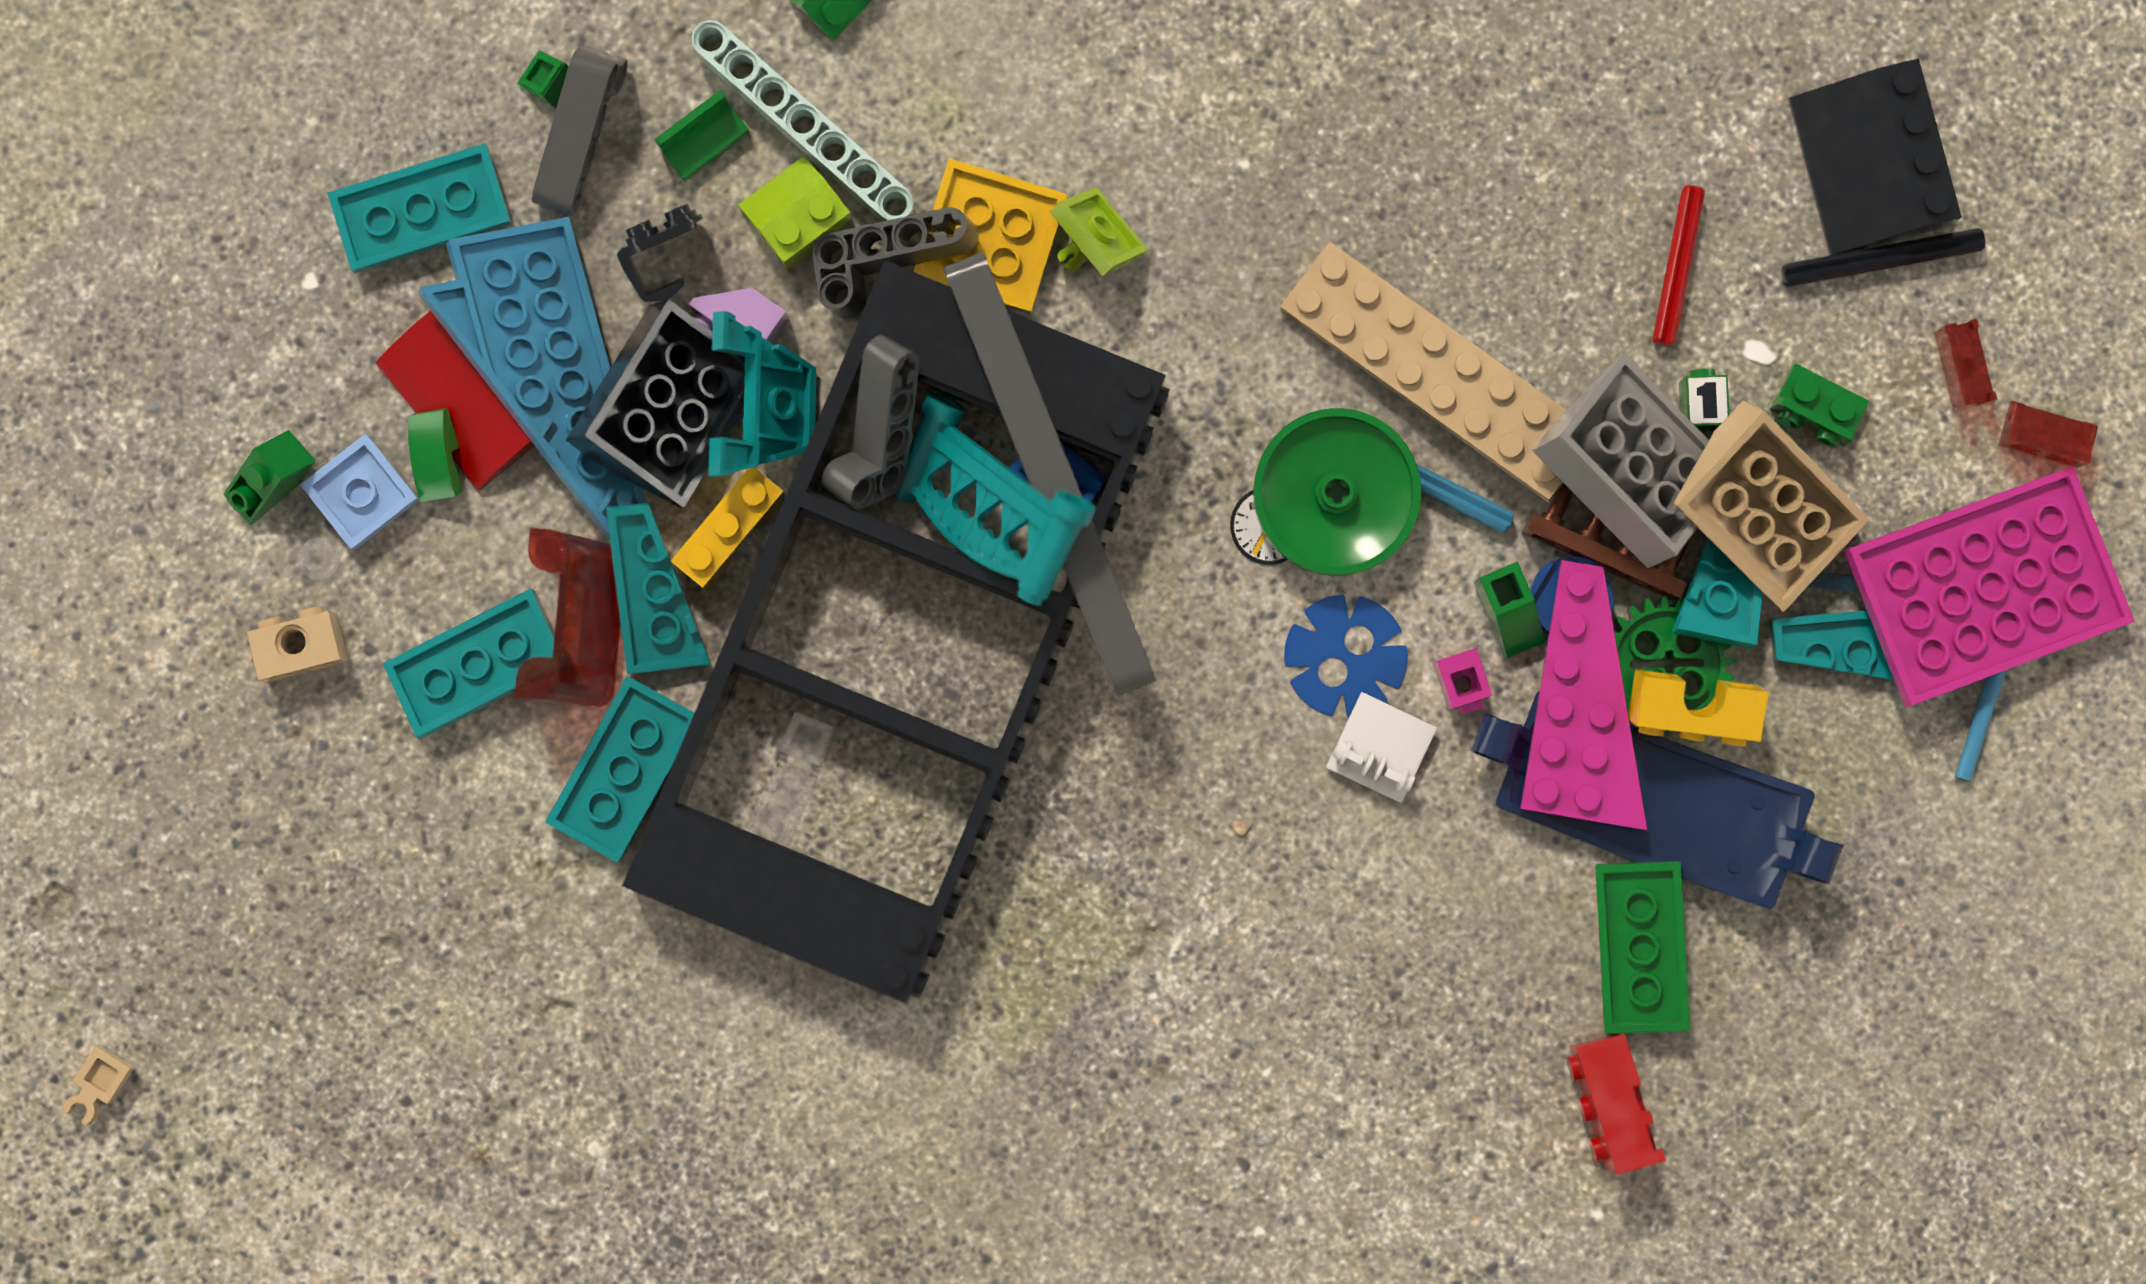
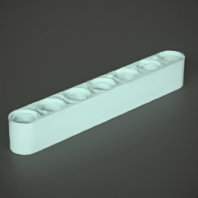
[692,20,915,222]

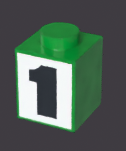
[1679,369,1729,431]

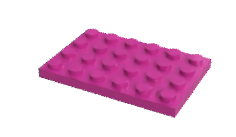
[1844,466,2135,708]

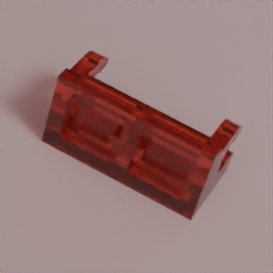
[1934,319,1998,412]
[1998,401,2098,468]

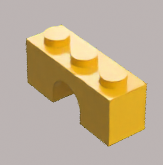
[671,467,786,592]
[1628,669,1769,747]

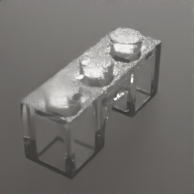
[747,712,837,846]

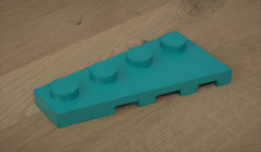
[606,502,710,674]

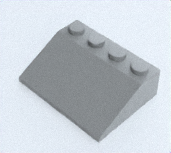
[1532,353,1709,568]

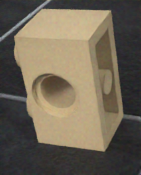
[247,606,349,683]

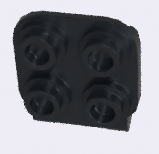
[617,203,703,302]

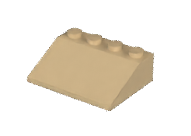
[1673,401,1870,612]

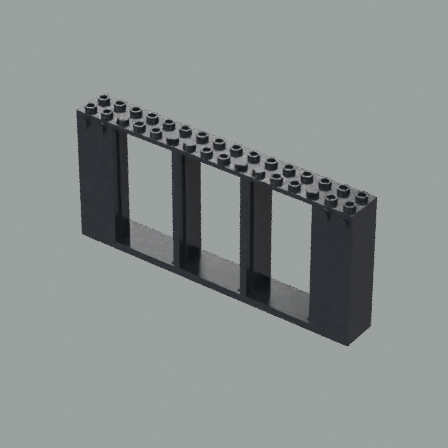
[622,261,1170,1004]

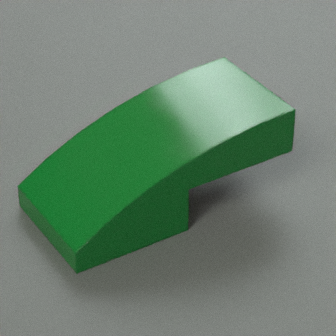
[408,408,463,502]

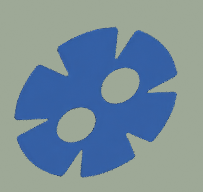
[1284,594,1408,717]

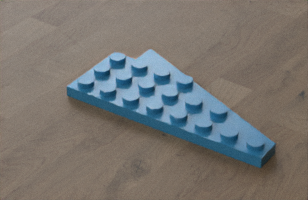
[419,217,647,544]

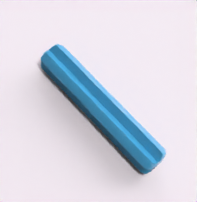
[1417,464,1514,533]

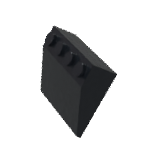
[1788,58,1962,255]
[565,299,745,509]

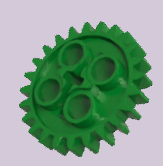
[1614,596,1736,732]

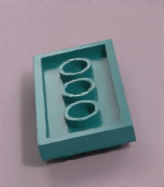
[327,143,512,274]
[382,588,570,739]
[545,676,694,863]

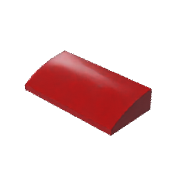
[375,310,535,491]

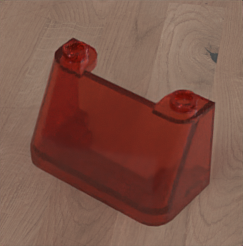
[514,528,621,709]

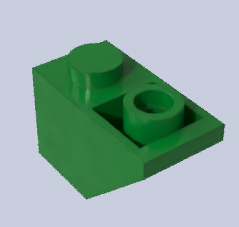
[223,430,316,525]
[1473,561,1545,659]

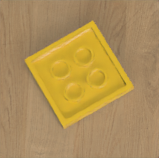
[913,158,1068,314]

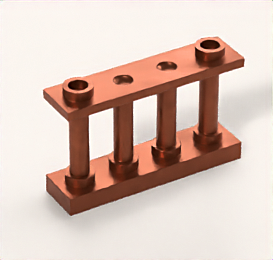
[1522,483,1692,602]

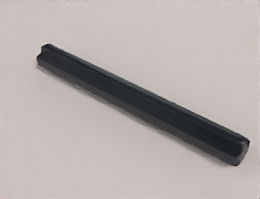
[1781,228,1986,287]

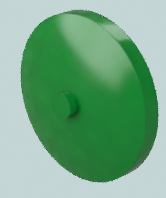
[1253,408,1421,576]

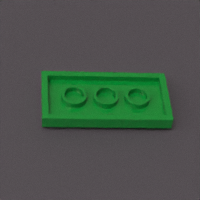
[1595,861,1690,1034]

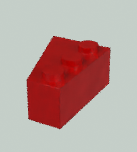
[1566,1033,1666,1175]

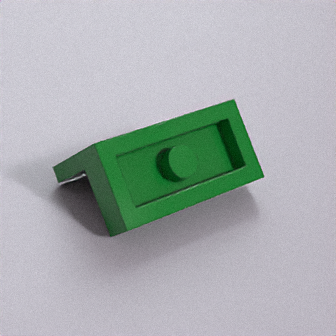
[655,90,750,182]

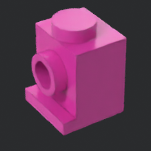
[1433,648,1493,715]

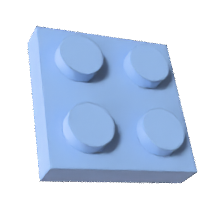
[300,433,419,551]

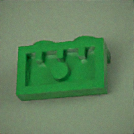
[1770,363,1869,448]

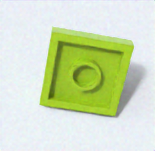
[1050,187,1148,277]

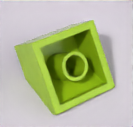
[738,156,853,271]

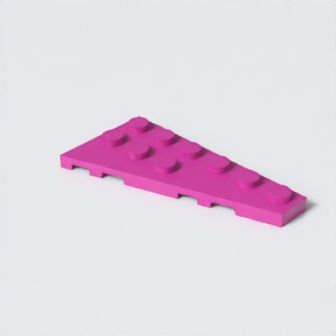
[1520,560,1647,831]

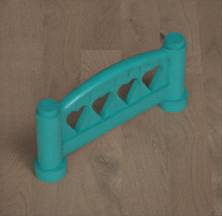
[893,392,1096,605]

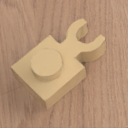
[62,1045,135,1126]

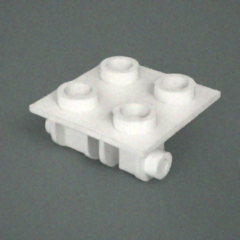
[1326,692,1437,803]

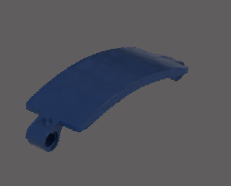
[1471,691,1844,909]

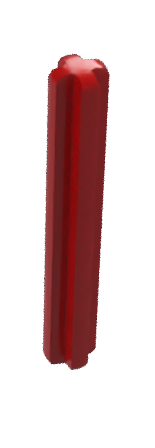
[1652,185,1705,347]

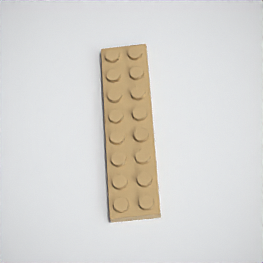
[1280,241,1566,503]

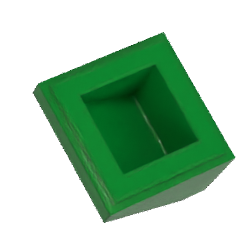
[517,50,569,109]

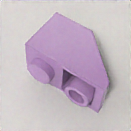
[689,288,789,343]

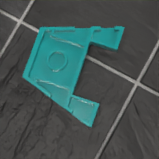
[709,311,817,477]

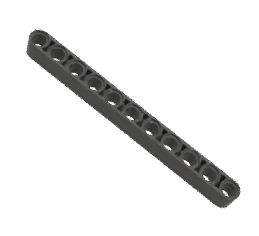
[943,251,1157,697]

